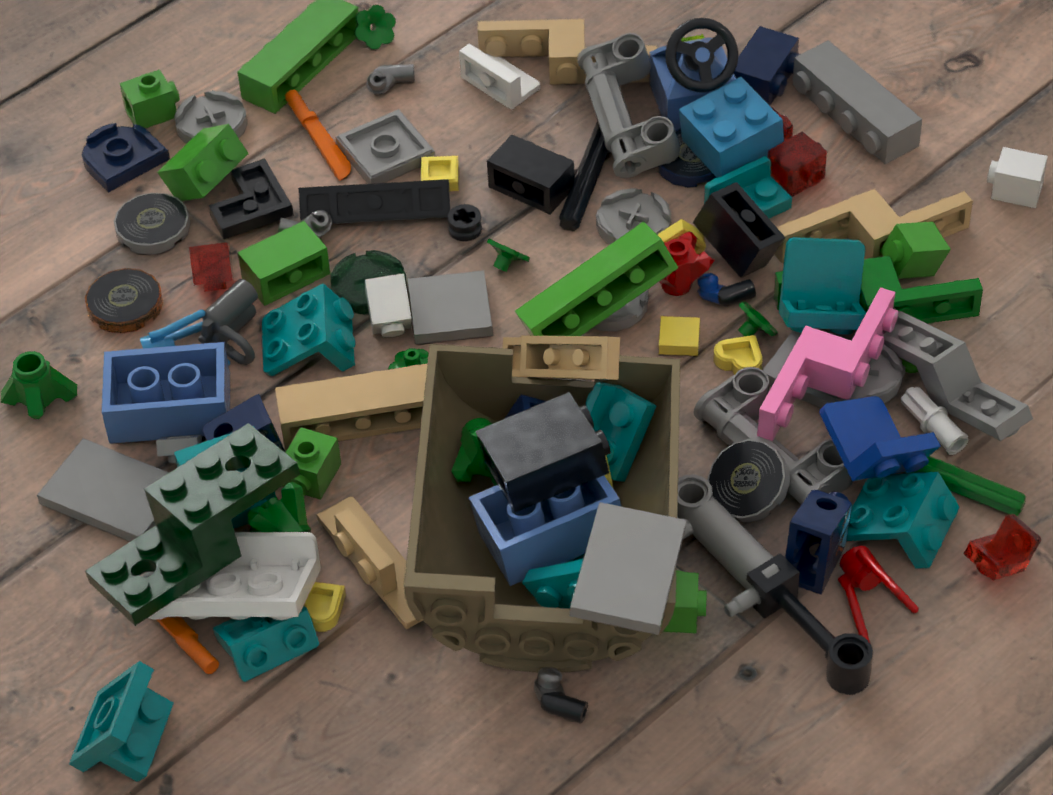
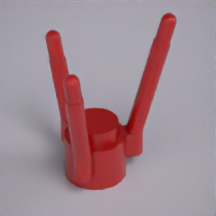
[838,546,919,643]

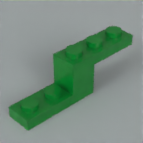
[774,256,983,324]

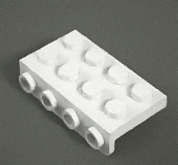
[143,532,321,620]

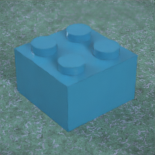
[679,77,785,177]

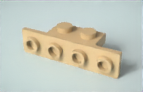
[317,497,423,630]

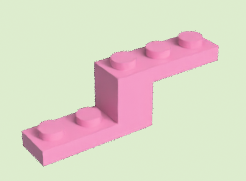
[757,287,899,441]

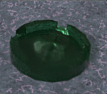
[331,250,407,315]

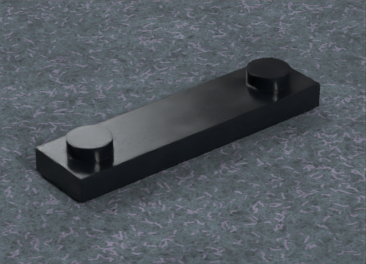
[298,179,451,224]

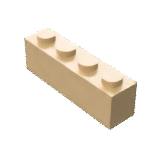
[275,364,427,450]

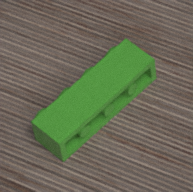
[237,0,359,114]
[515,221,678,336]

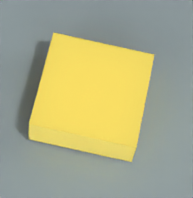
[421,156,459,191]
[659,316,700,356]

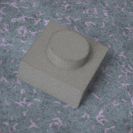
[156,434,202,463]

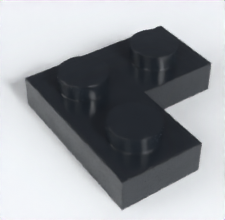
[209,158,293,240]

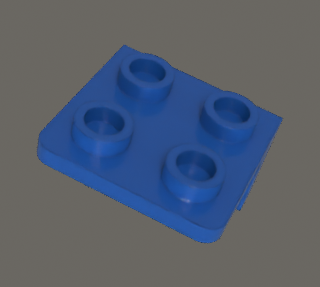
[819,396,941,481]

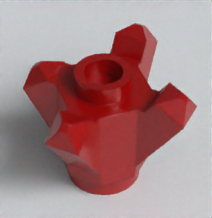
[659,232,715,296]

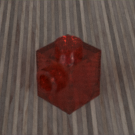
[768,131,827,197]
[189,242,234,292]

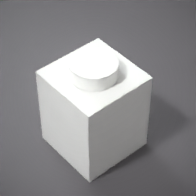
[987,147,1048,208]
[365,273,412,337]

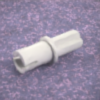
[901,387,969,455]

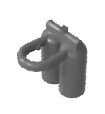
[198,279,258,365]

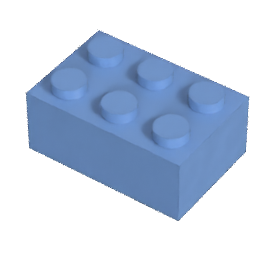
[102,342,230,444]
[468,476,621,586]

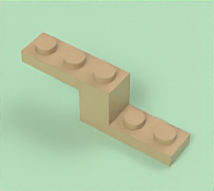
[478,19,657,84]
[774,189,973,264]
[503,335,620,380]

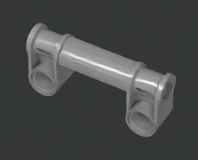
[577,33,681,178]
[693,367,852,505]

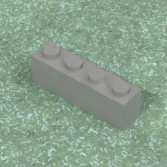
[792,40,922,164]

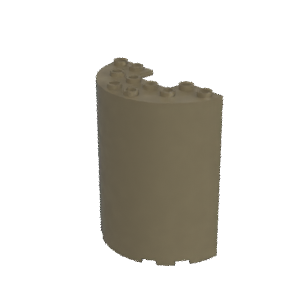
[404,344,680,673]

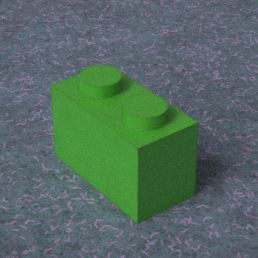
[157,124,249,201]
[237,221,331,306]

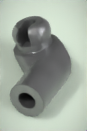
[366,64,415,94]
[278,210,332,238]

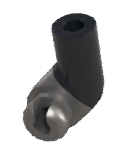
[534,667,588,723]

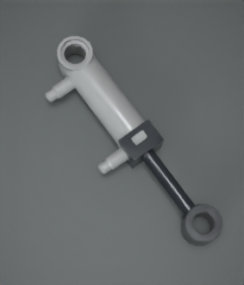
[677,475,873,695]

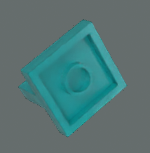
[69,661,174,782]

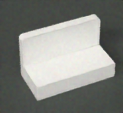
[459,44,540,110]

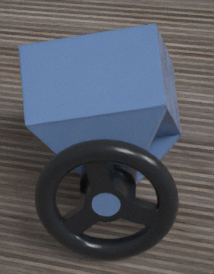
[650,18,738,130]

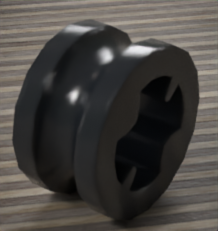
[447,204,482,241]

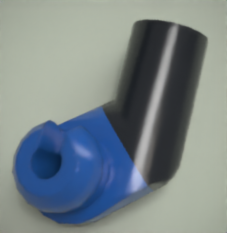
[697,273,756,306]

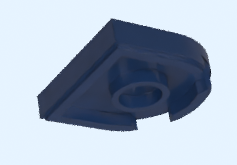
[82,123,170,193]

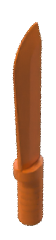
[285,90,351,181]
[156,617,219,674]

